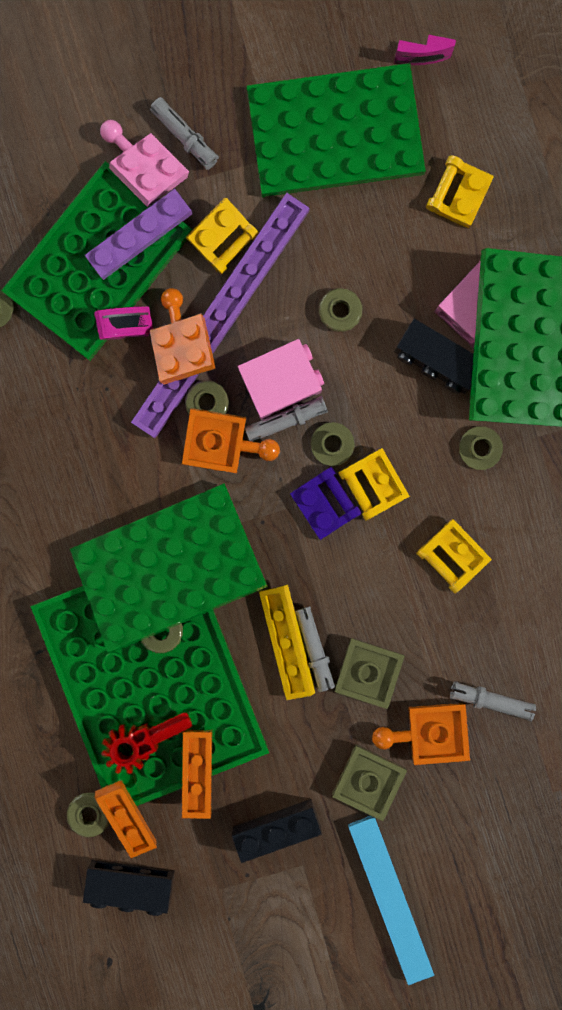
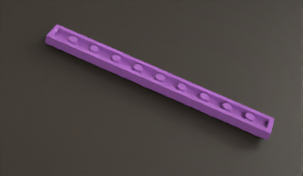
[131,193,310,439]

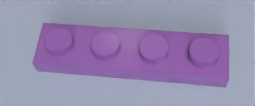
[85,189,192,280]

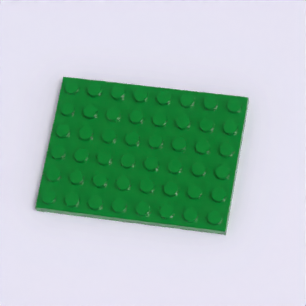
[31,586,269,806]

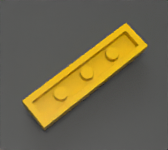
[259,585,315,700]

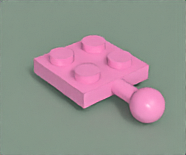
[100,120,189,207]

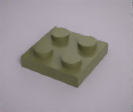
[334,638,405,709]
[332,744,407,821]

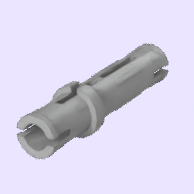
[150,97,219,170]
[245,396,328,442]
[295,606,336,692]
[450,681,536,721]

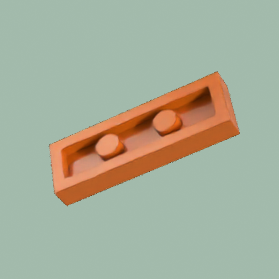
[182,730,212,819]
[95,780,157,858]

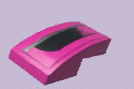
[394,35,456,65]
[94,307,153,340]

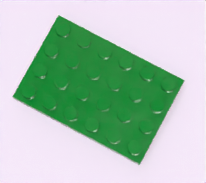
[247,63,426,197]
[1,161,192,361]
[469,248,562,427]
[70,483,268,654]

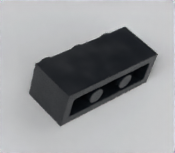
[394,319,474,394]
[232,799,322,863]
[83,860,175,916]

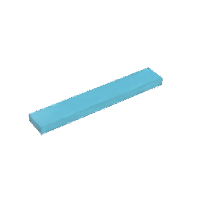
[348,816,435,986]

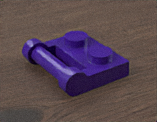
[290,467,362,540]

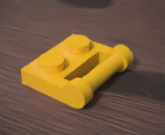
[426,155,494,229]
[185,198,259,274]
[338,448,410,521]
[416,519,492,594]

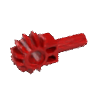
[101,712,192,774]

